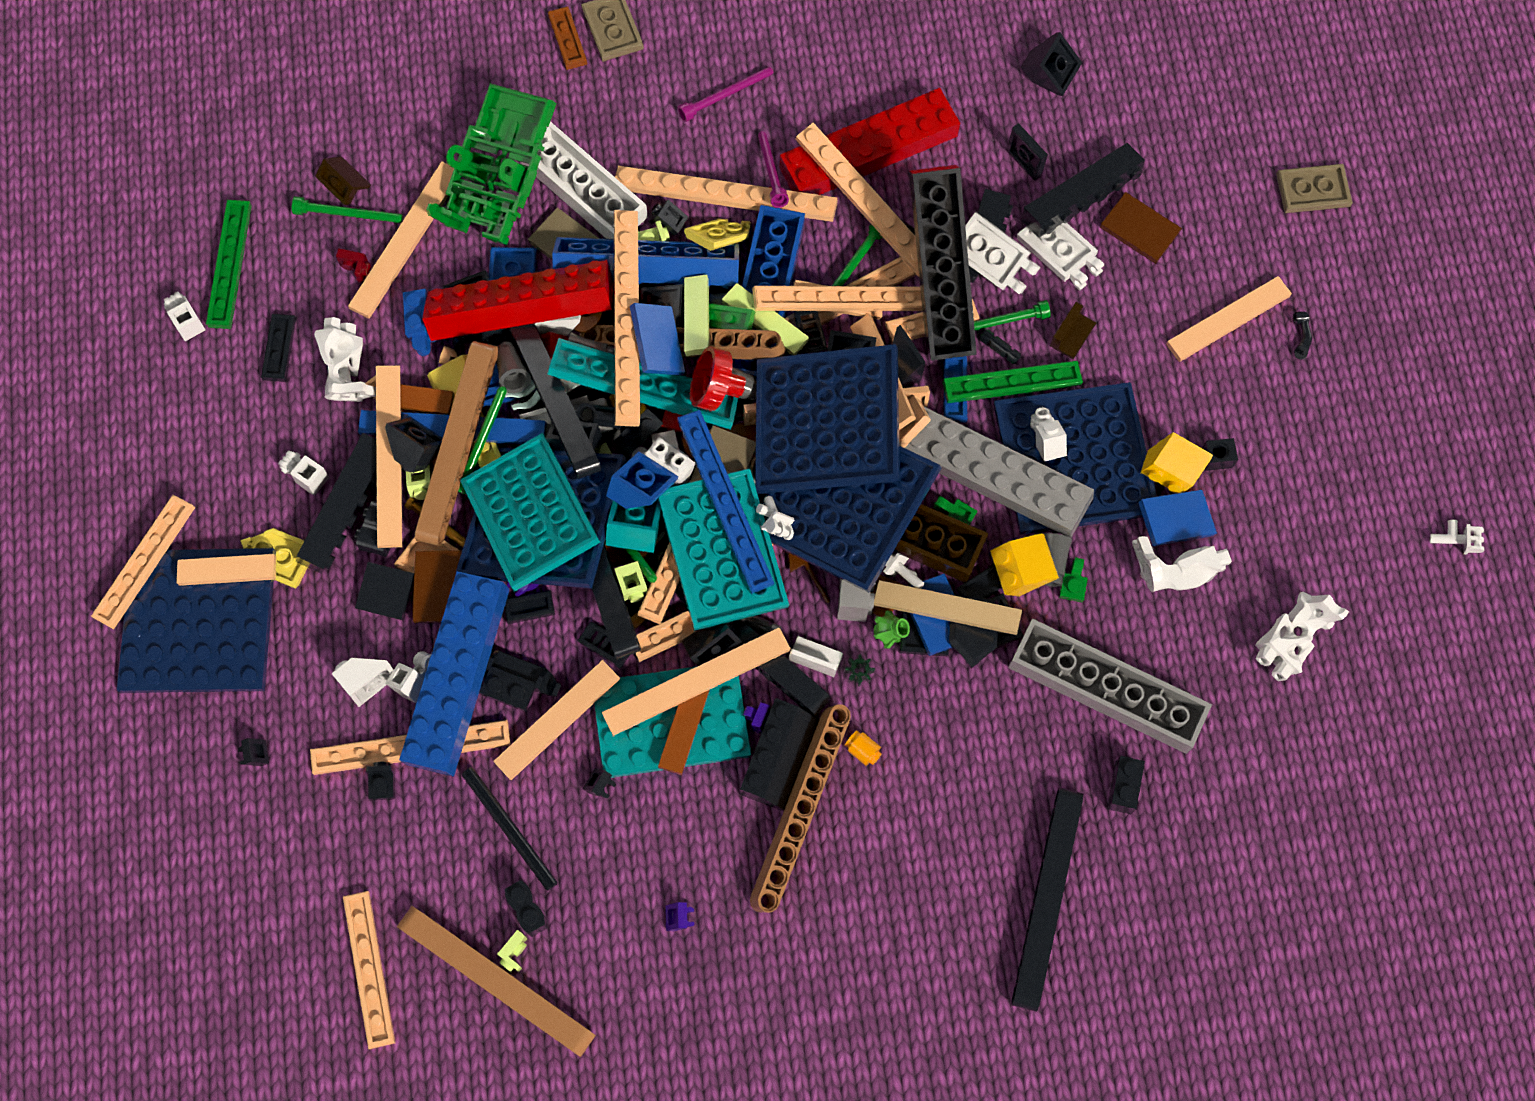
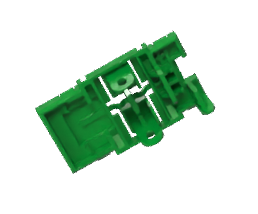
[426,83,557,245]

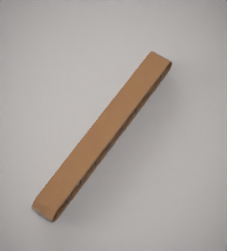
[580,325,785,360]
[415,341,498,546]
[750,704,851,913]
[397,906,596,1057]

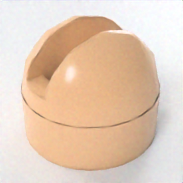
[439,346,458,365]

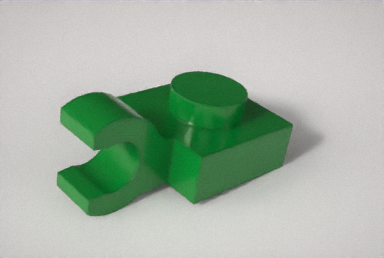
[933,496,978,525]
[1059,557,1088,603]

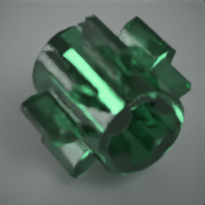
[844,654,875,687]

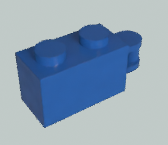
[403,289,437,356]

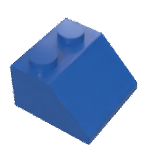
[606,452,679,509]

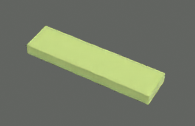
[684,275,709,356]
[722,283,809,355]

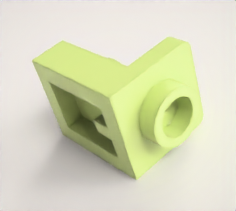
[638,221,670,241]
[498,930,527,972]

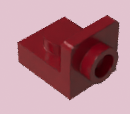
[336,248,371,283]

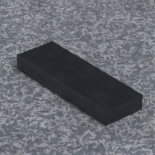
[261,314,296,382]

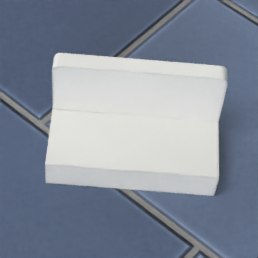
[789,636,843,677]

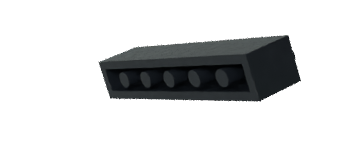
[1021,143,1145,238]
[295,433,377,574]

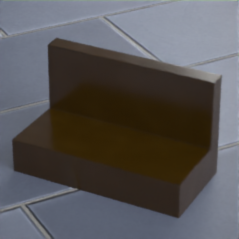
[315,156,371,205]
[1050,302,1096,360]

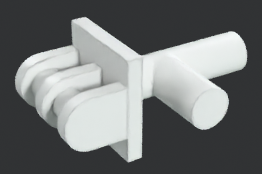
[756,496,795,540]
[1430,520,1484,554]
[883,553,924,589]

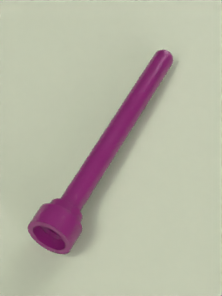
[678,67,774,122]
[758,131,789,208]

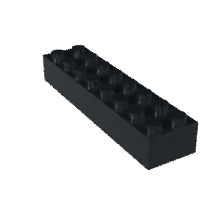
[909,165,977,361]

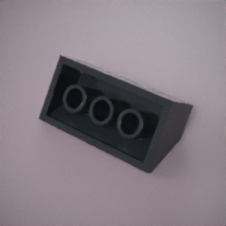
[740,698,819,811]

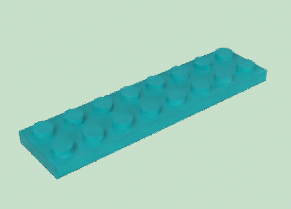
[547,338,738,430]

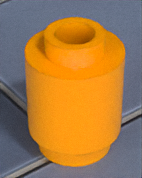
[845,730,882,766]

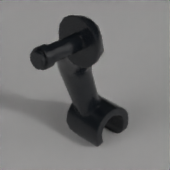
[1293,311,1312,360]

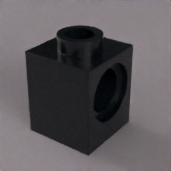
[1202,438,1238,471]

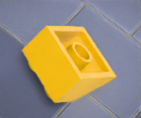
[1141,432,1213,494]
[990,533,1059,596]

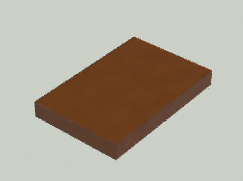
[1100,192,1182,264]
[413,551,462,624]

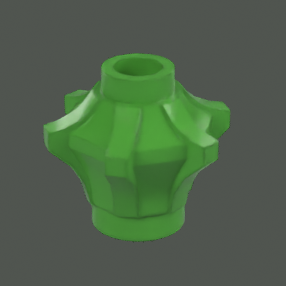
[874,611,910,649]

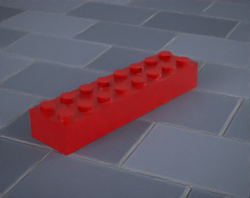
[779,88,960,195]
[422,260,614,341]

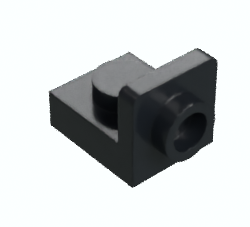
[648,199,688,236]
[366,762,395,801]

